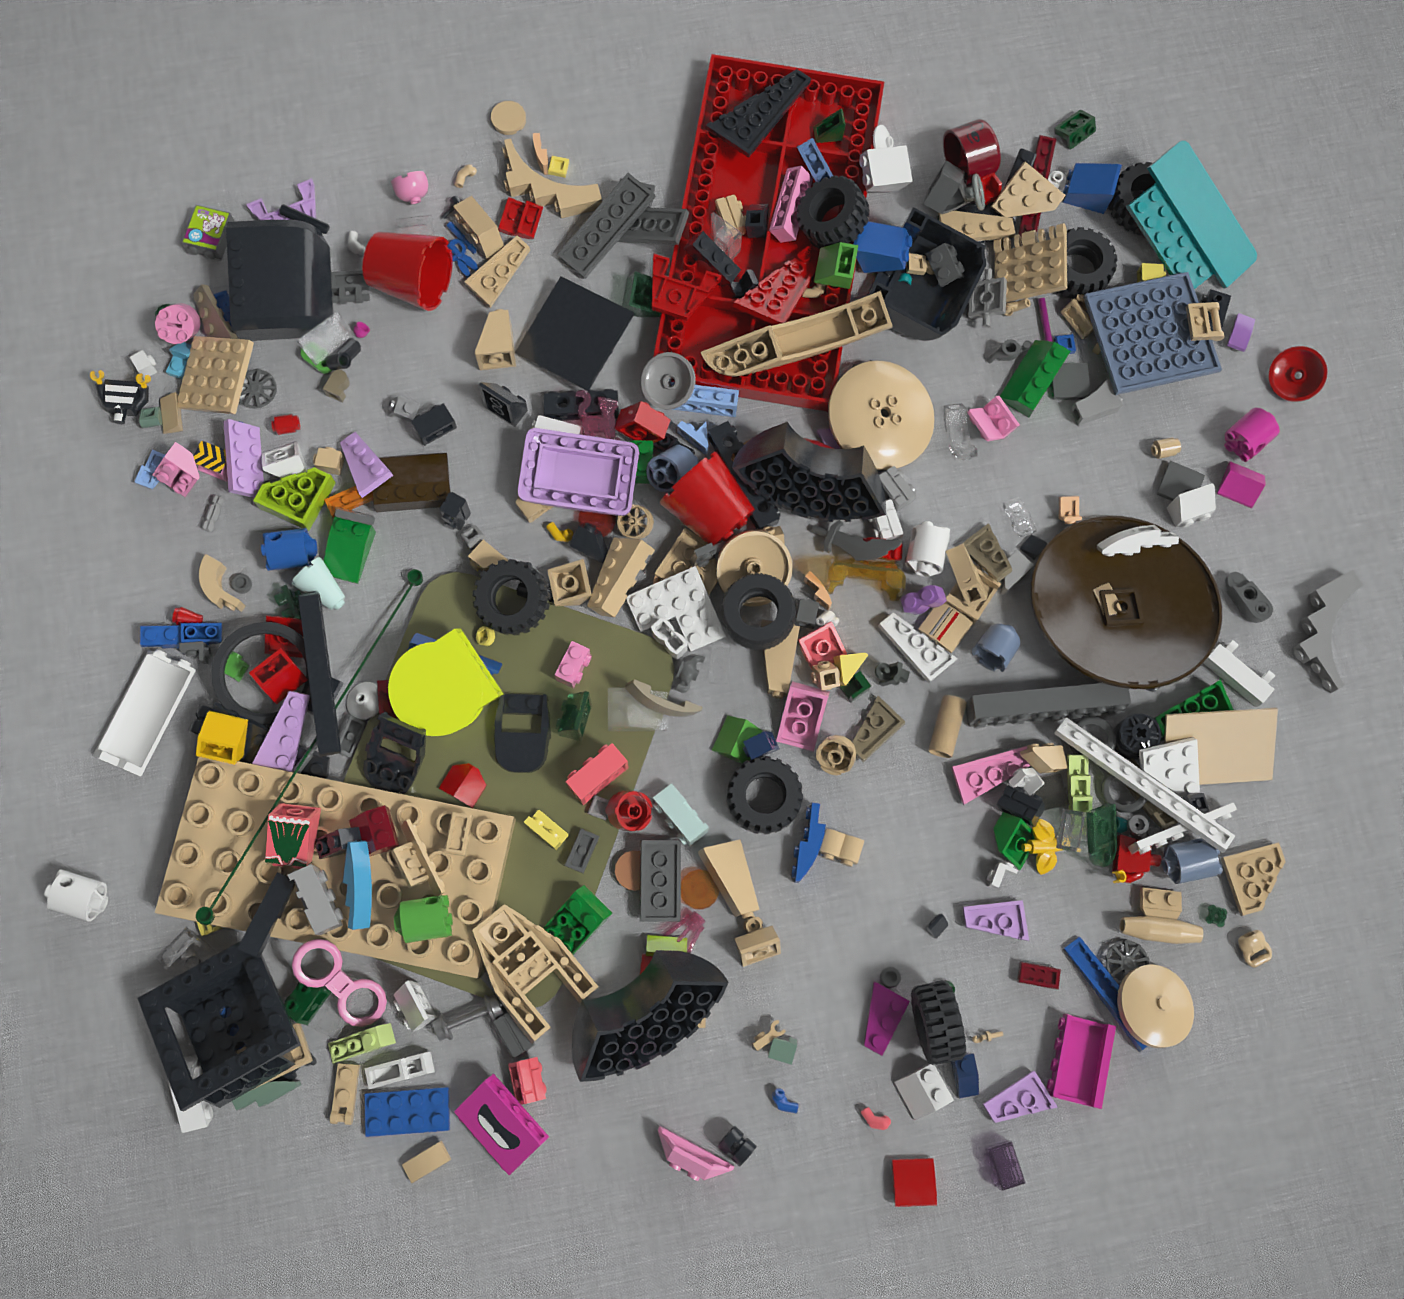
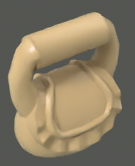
[1238,930,1272,968]

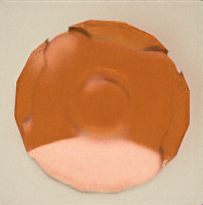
[681,869,719,910]

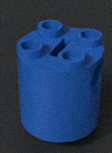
[261,528,318,571]

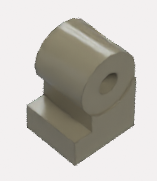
[323,370,350,403]

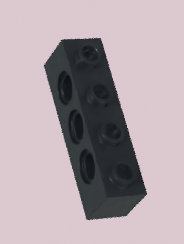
[543,389,619,421]

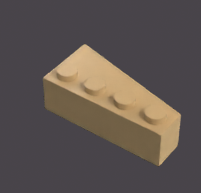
[587,537,655,617]

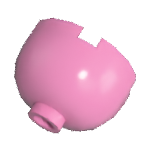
[391,171,428,204]

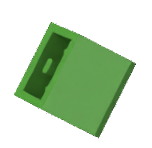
[814,242,858,289]

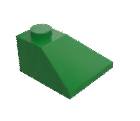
[993,812,1035,870]

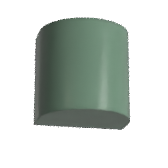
[139,407,163,428]

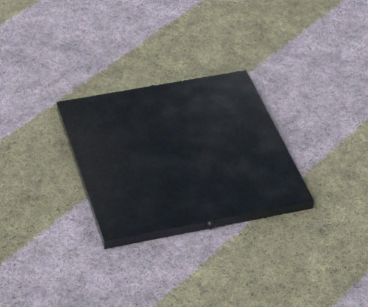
[515,276,635,391]

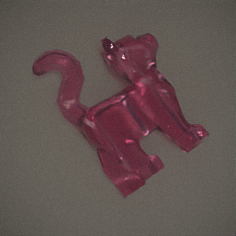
[575,390,620,441]

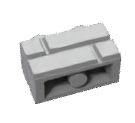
[879,466,916,512]

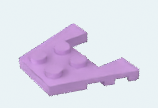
[246,178,316,220]

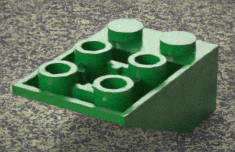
[543,885,613,955]

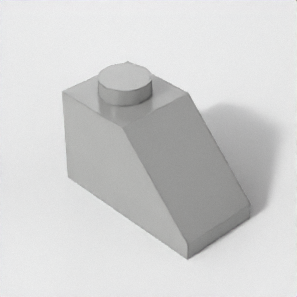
[1001,550,1034,595]

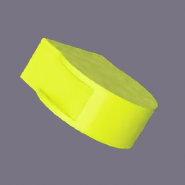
[388,628,503,736]

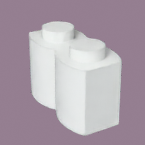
[651,618,687,660]

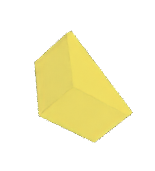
[833,653,868,686]

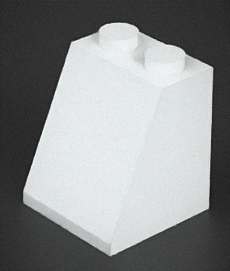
[859,146,913,192]

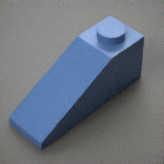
[797,138,833,183]

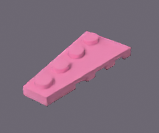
[951,746,1031,805]

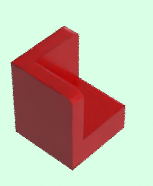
[980,173,1002,205]

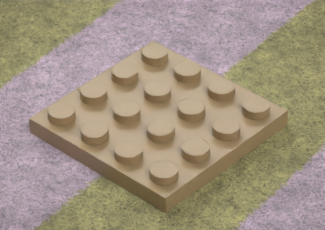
[178,336,254,415]

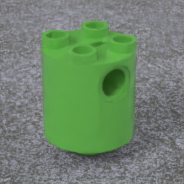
[394,895,453,943]

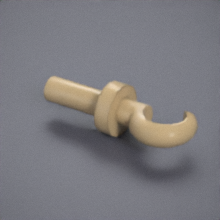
[972,1031,1003,1043]

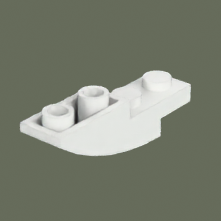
[1097,525,1179,556]

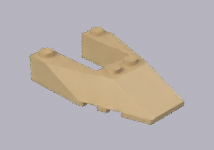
[472,904,598,1044]

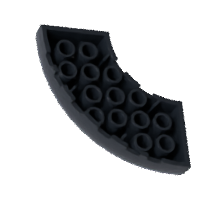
[732,422,886,522]
[572,950,729,1082]

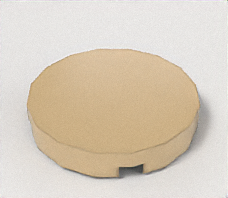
[491,101,526,135]

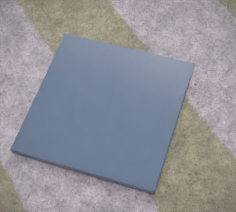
[1083,272,1222,395]

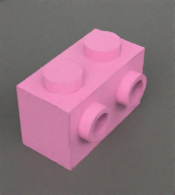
[554,641,592,689]

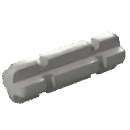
[202,495,224,532]

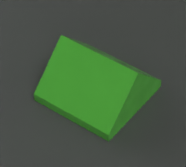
[712,715,763,765]

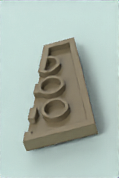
[193,284,238,339]

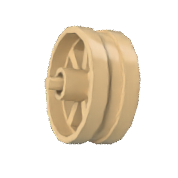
[617,504,654,539]

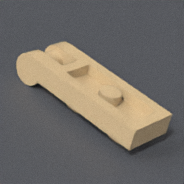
[330,1063,360,1125]

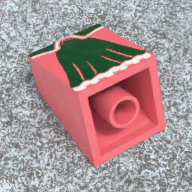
[265,803,321,869]

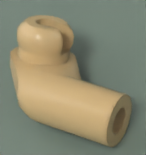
[1004,298,1031,316]

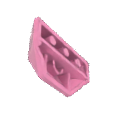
[658,1126,734,1181]

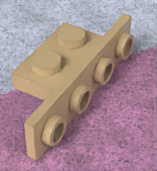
[391,819,445,896]

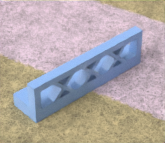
[670,382,739,417]

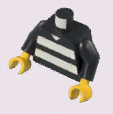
[90,370,151,425]

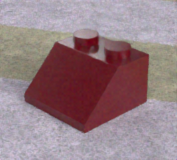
[349,805,400,857]

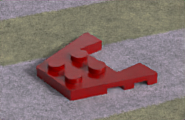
[652,254,722,321]

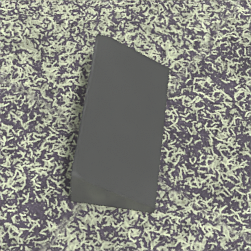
[339,715,367,758]

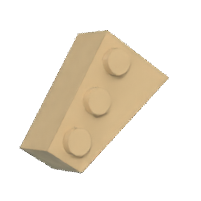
[453,196,504,261]

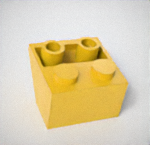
[196,711,248,765]

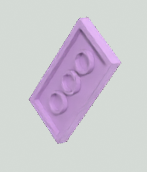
[223,419,264,498]

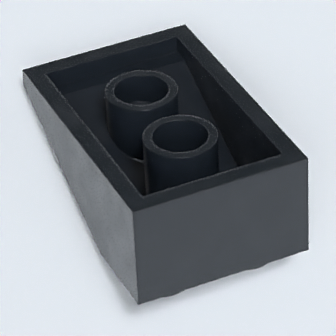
[478,382,528,427]

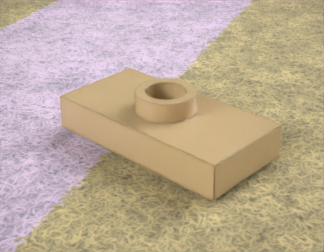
[1061,299,1094,339]
[444,812,473,856]

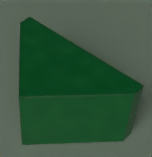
[813,108,846,143]

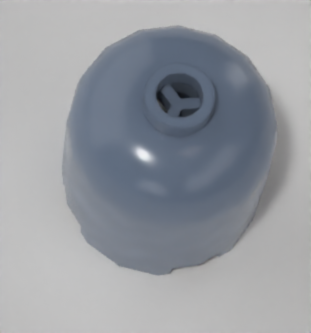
[972,623,1020,672]

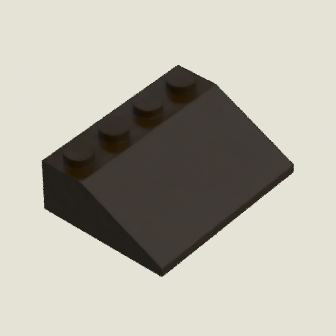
[373,453,451,513]

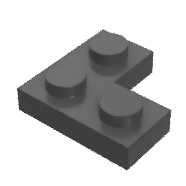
[689,541,726,568]

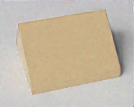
[547,559,592,606]
[734,926,781,967]

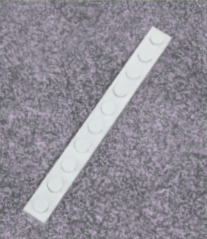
[1054,717,1235,853]

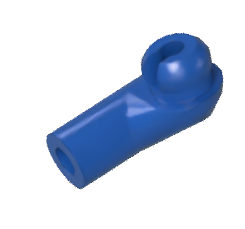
[772,1088,799,1114]

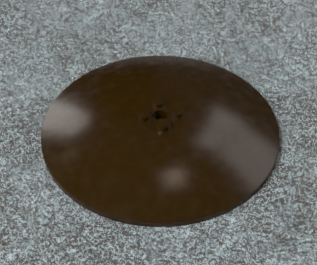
[1031,516,1222,689]

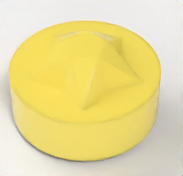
[476,626,495,646]

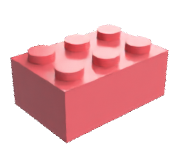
[566,743,629,806]

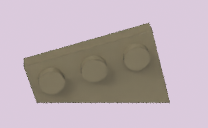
[852,696,905,763]

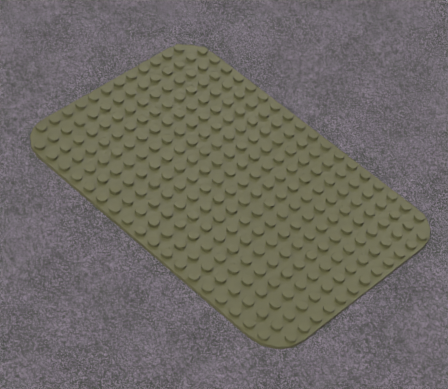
[343,572,675,1008]

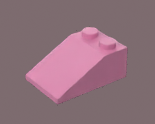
[776,681,830,752]

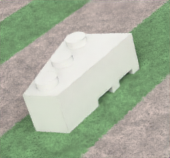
[168,1055,213,1133]

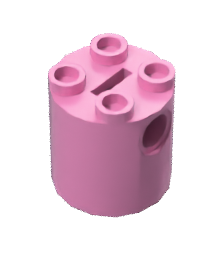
[155,303,201,344]

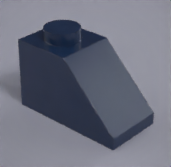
[743,731,780,760]
[951,1053,979,1099]

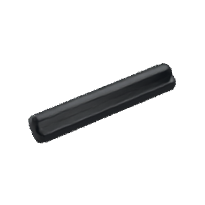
[279,204,330,234]

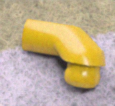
[546,522,573,542]

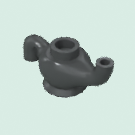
[987,339,1030,363]
[676,655,705,693]

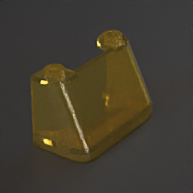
[824,556,906,601]

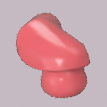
[860,1106,891,1130]

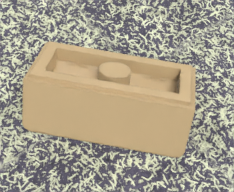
[160,392,183,434]

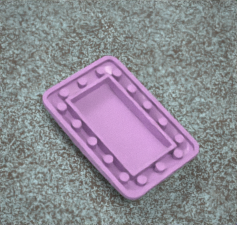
[518,428,639,516]

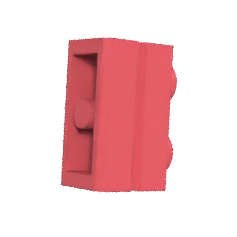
[508,1057,546,1105]

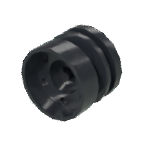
[1113,713,1161,759]

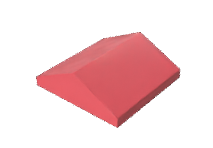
[798,621,848,671]

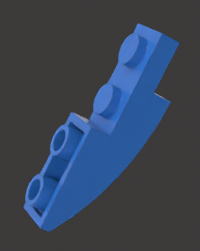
[140,623,222,649]
[791,803,826,883]

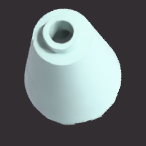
[292,557,345,610]

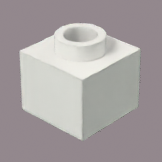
[130,350,157,379]

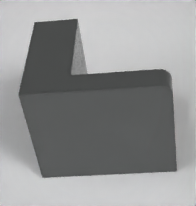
[795,599,819,629]

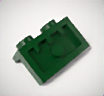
[1054,109,1096,150]

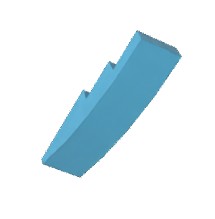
[343,841,372,930]

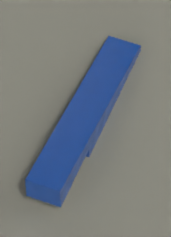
[1064,937,1148,1052]

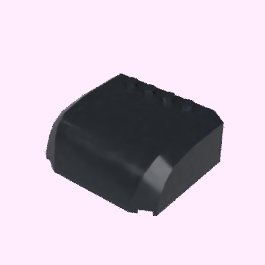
[867,207,986,341]
[226,220,334,341]

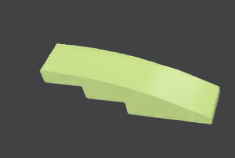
[1067,754,1093,836]

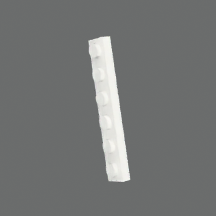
[1128,802,1237,855]

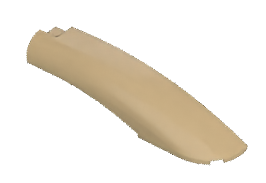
[701,291,893,376]

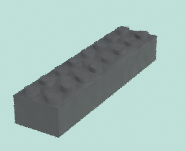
[966,683,1131,728]

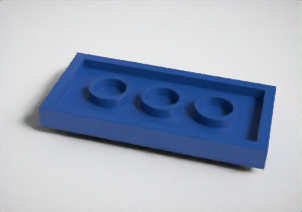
[365,1087,450,1137]

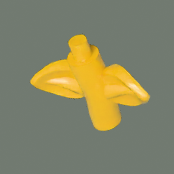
[1021,819,1069,875]

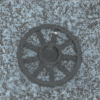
[239,369,277,409]
[1106,940,1150,984]

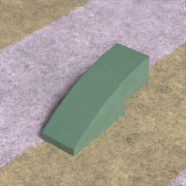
[232,1080,302,1111]

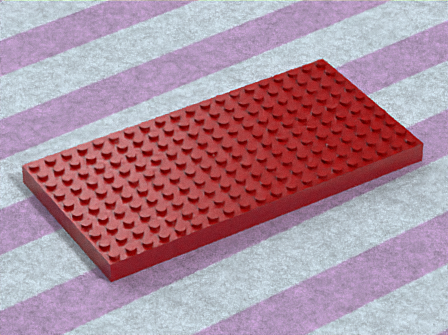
[653,54,885,412]

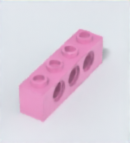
[769,166,813,243]

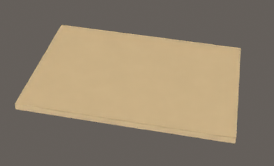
[1162,708,1278,787]

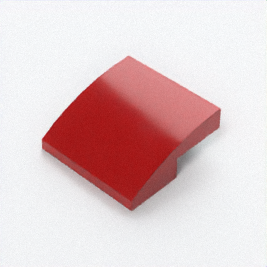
[498,197,543,239]
[891,1158,937,1207]

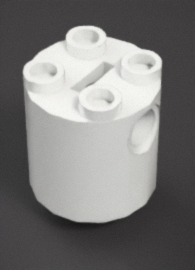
[905,521,950,577]
[44,870,108,922]

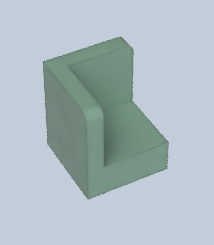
[768,1037,797,1065]

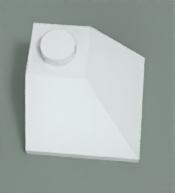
[261,442,307,478]

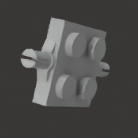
[968,268,1007,328]

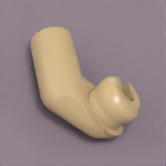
[454,164,477,188]
[802,283,826,298]

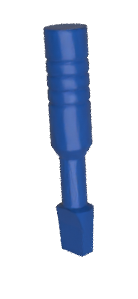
[447,222,477,254]

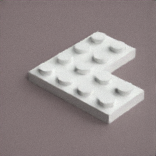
[626,566,726,652]

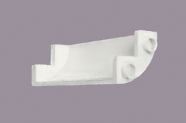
[93,649,196,776]

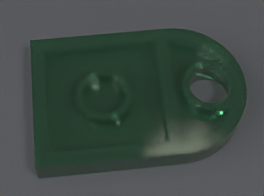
[1086,803,1117,867]

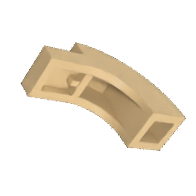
[199,554,246,612]

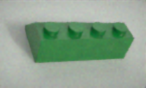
[1000,340,1071,418]

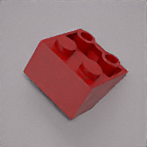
[249,648,308,705]

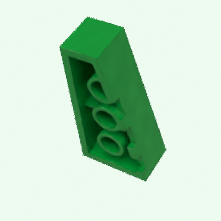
[1154,679,1234,741]

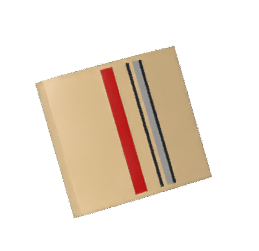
[918,603,973,653]

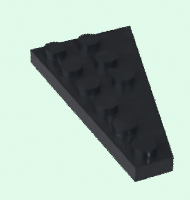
[213,702,330,779]

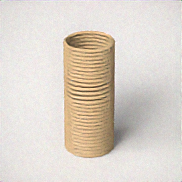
[928,695,967,758]

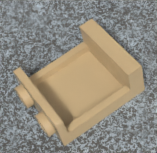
[945,565,1001,625]

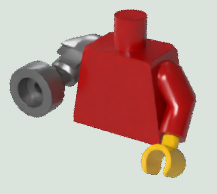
[1112,815,1161,884]

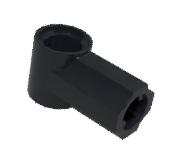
[326,338,361,370]

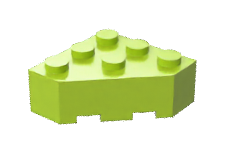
[253,467,336,531]

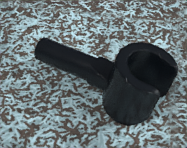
[441,196,461,219]

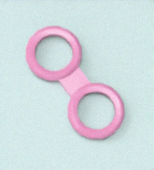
[292,939,387,1027]

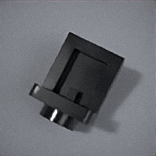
[729,269,759,298]

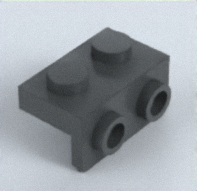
[926,243,965,287]

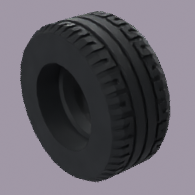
[721,573,796,651]

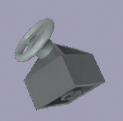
[923,161,985,214]

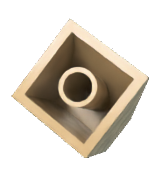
[475,309,516,370]

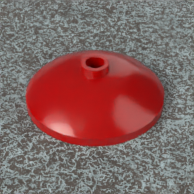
[1269,346,1328,402]

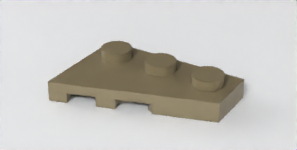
[963,523,1012,582]

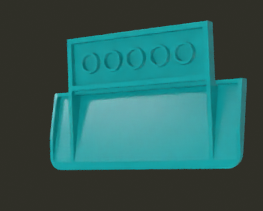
[1126,141,1257,289]

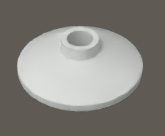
[873,125,893,149]
[347,682,379,720]

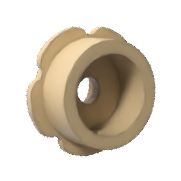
[743,916,763,934]

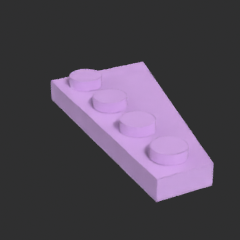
[340,432,393,498]
[252,691,310,772]

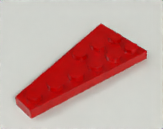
[733,243,820,325]

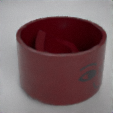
[943,119,1001,185]

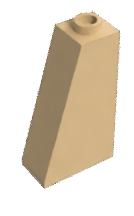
[760,619,800,699]
[698,839,760,919]

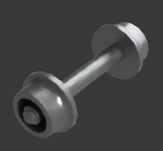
[432,994,504,1041]

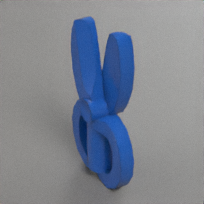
[447,239,478,278]

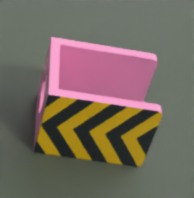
[193,441,228,482]

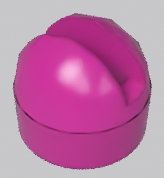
[353,322,370,338]

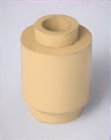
[1151,437,1181,459]

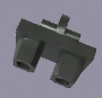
[875,662,910,686]

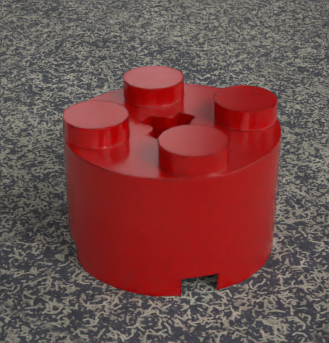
[605,791,652,831]

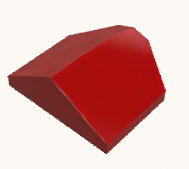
[439,763,487,808]

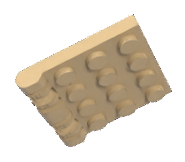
[994,223,1067,302]

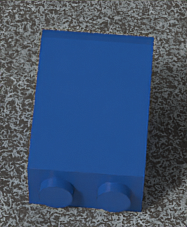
[1063,163,1122,214]
[853,222,912,273]

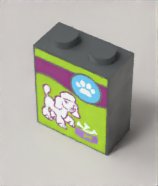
[182,205,235,260]

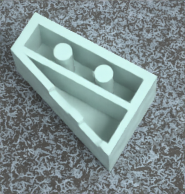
[652,783,709,847]

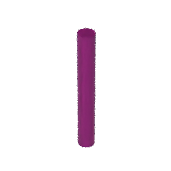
[1038,298,1052,341]

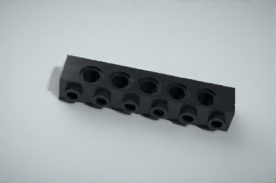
[707,421,781,530]

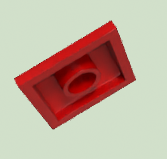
[264,615,303,658]

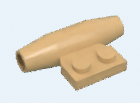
[1119,887,1203,944]

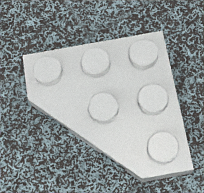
[1139,737,1200,797]

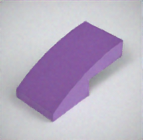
[1227,313,1255,352]

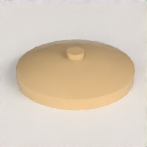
[716,530,792,606]
[1117,964,1194,1048]

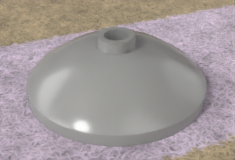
[641,352,695,409]

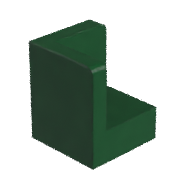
[840,671,871,703]

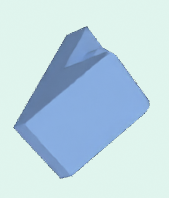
[677,421,708,455]

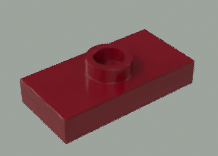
[1017,962,1061,990]

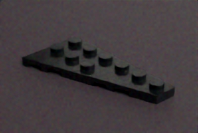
[705,69,811,158]

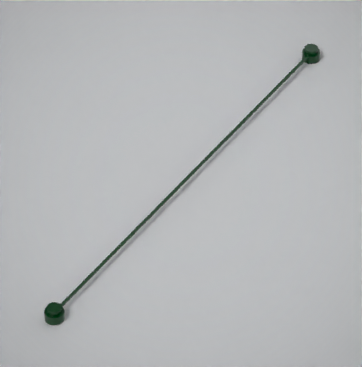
[196,569,423,925]

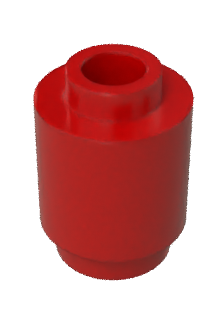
[271,414,301,435]

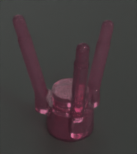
[662,911,706,953]

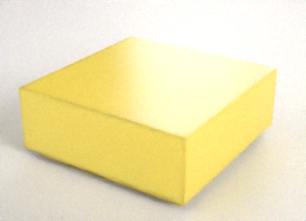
[548,156,569,178]

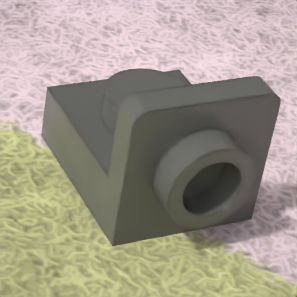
[179,641,211,664]

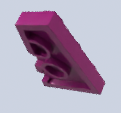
[863,981,910,1056]

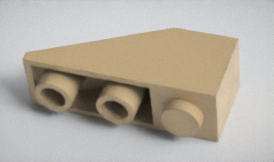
[946,543,988,607]

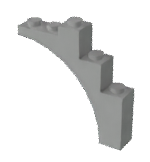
[1071,376,1123,426]
[1292,569,1363,693]

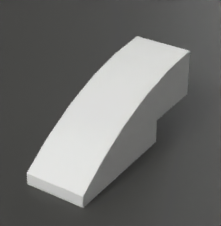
[365,1051,435,1089]

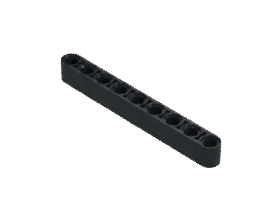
[299,592,341,757]

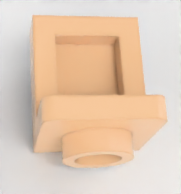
[1059,496,1082,524]

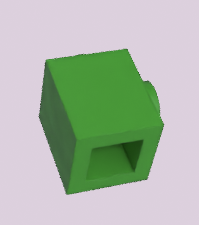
[225,651,249,682]

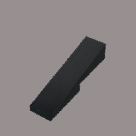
[237,872,295,958]

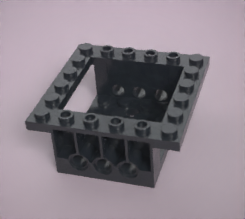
[137,941,301,1112]

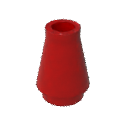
[172,607,203,626]

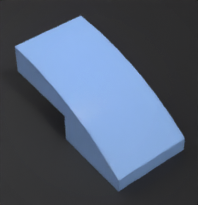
[134,450,165,490]

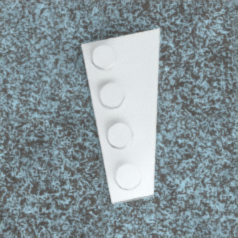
[878,613,958,683]

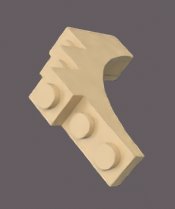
[502,138,602,218]

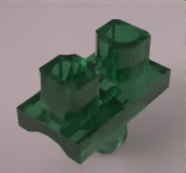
[274,585,304,619]

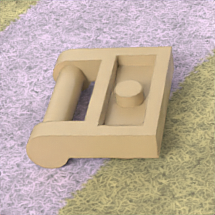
[1186,302,1225,341]

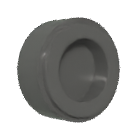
[231,574,252,594]
[880,967,901,988]

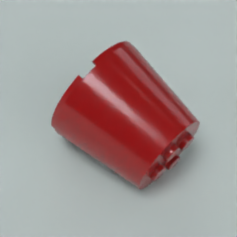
[362,232,453,311]
[660,452,755,546]

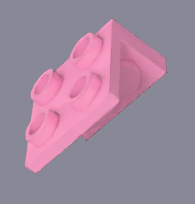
[967,396,1020,442]

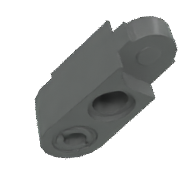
[1225,572,1273,623]

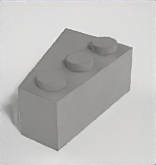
[288,864,344,936]

